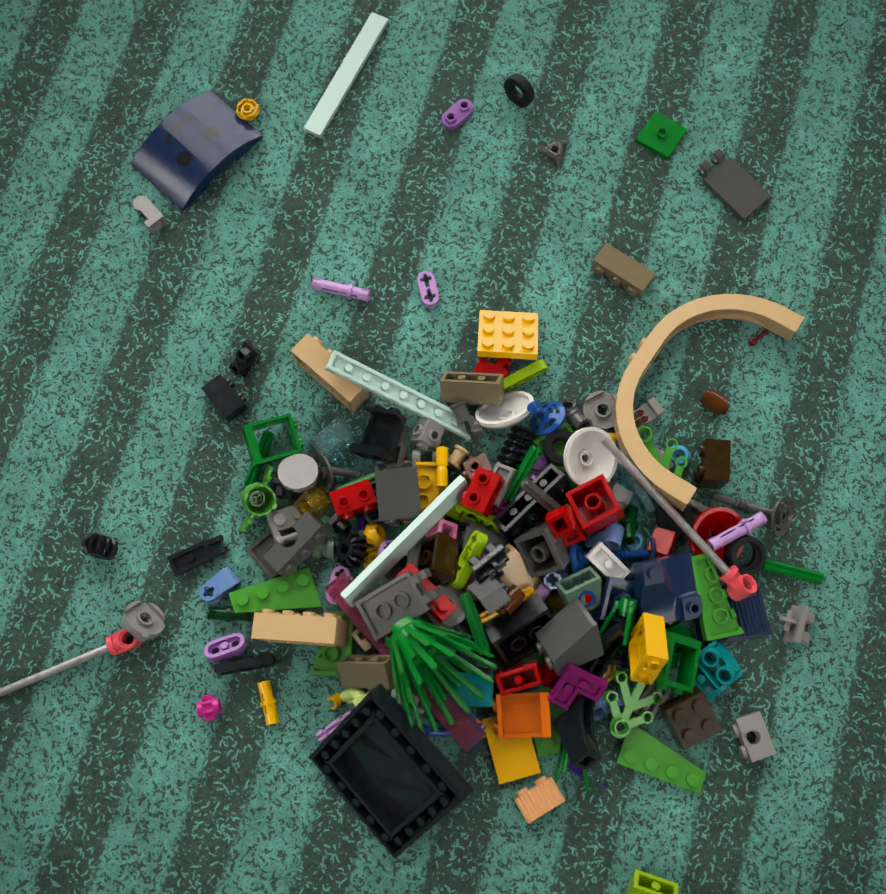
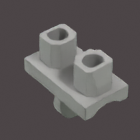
[778,605,815,644]

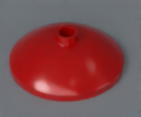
[689,506,746,568]

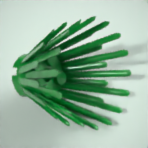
[385,616,497,732]

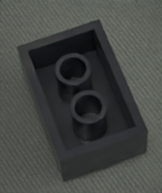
[483,593,553,668]

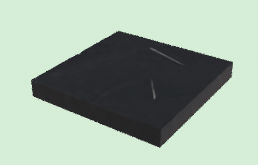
[309,683,474,858]

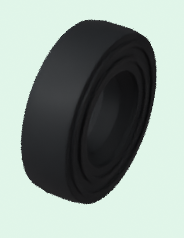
[504,73,535,107]
[543,429,573,466]
[656,504,694,538]

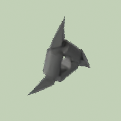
[535,139,571,169]

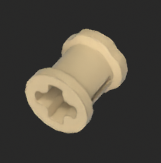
[448,444,470,471]

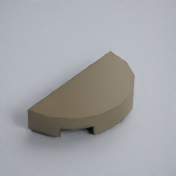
[351,629,371,652]

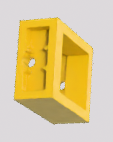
[628,612,669,685]

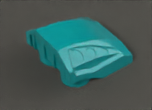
[695,640,743,701]

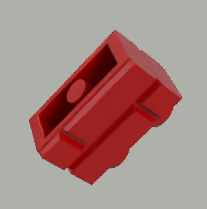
[495,659,543,696]

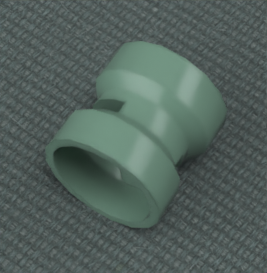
[312,539,335,559]

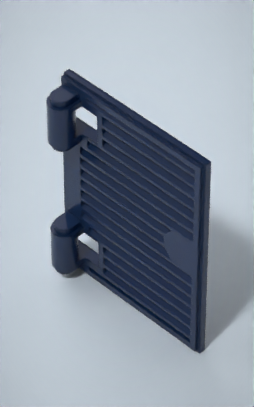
[691,579,772,649]

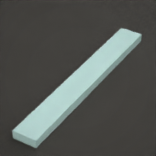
[304,12,388,139]
[325,350,471,440]
[340,475,469,607]

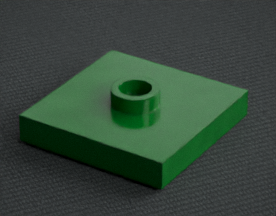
[635,111,687,160]

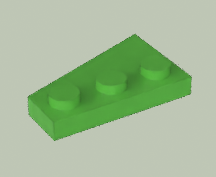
[309,611,356,676]

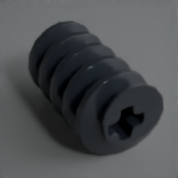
[497,426,535,470]

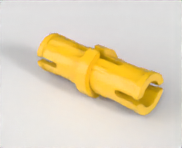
[257,680,280,726]

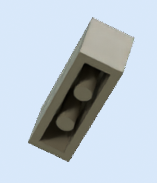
[591,243,655,298]
[440,371,505,406]
[336,654,394,691]

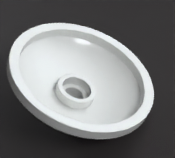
[475,391,534,429]
[563,427,618,486]

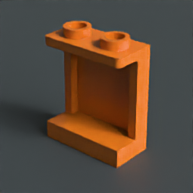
[493,692,552,739]

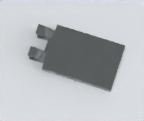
[697,149,771,222]
[354,568,443,641]

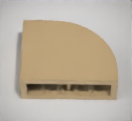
[464,544,542,599]

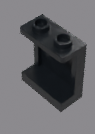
[349,405,407,463]

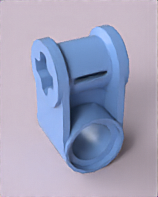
[199,566,241,604]

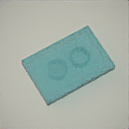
[617,455,655,519]

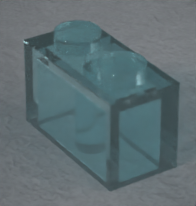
[309,416,357,462]

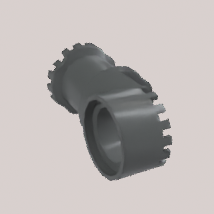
[558,398,593,431]
[449,399,483,439]

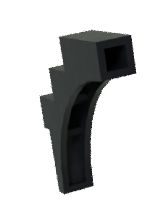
[553,624,632,771]

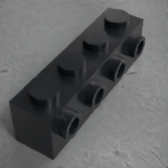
[492,463,571,543]

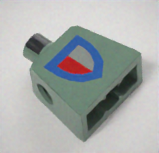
[555,566,602,614]

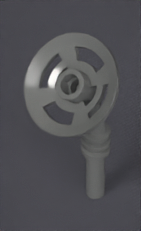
[313,453,370,494]
[711,492,794,537]

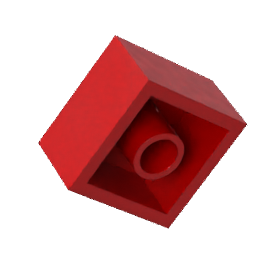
[565,474,626,536]

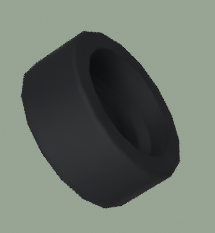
[723,535,766,576]

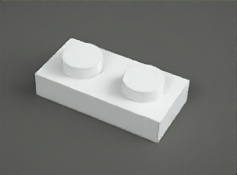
[585,541,631,579]

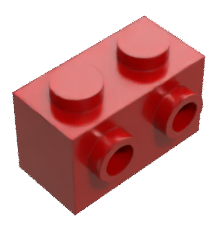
[461,466,505,518]
[329,478,378,521]

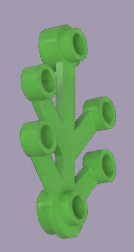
[637,426,688,487]
[603,670,663,738]

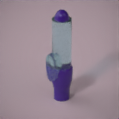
[568,761,606,789]

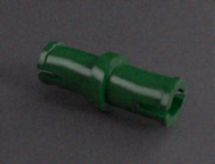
[622,505,639,545]
[207,606,251,622]

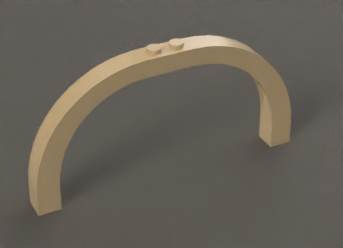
[614,294,805,511]

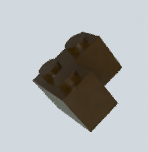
[693,438,731,489]

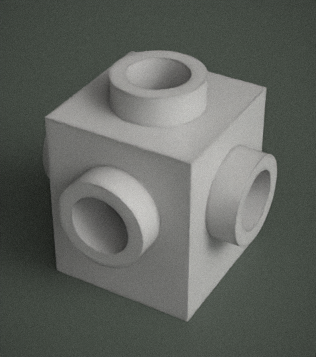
[410,418,445,451]

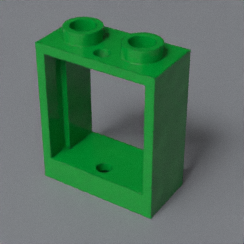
[241,413,304,468]
[653,631,702,696]

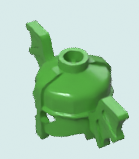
[239,463,277,533]

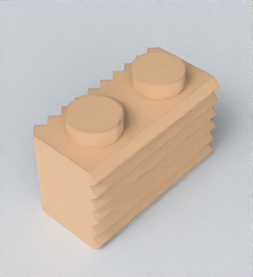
[514,775,566,824]

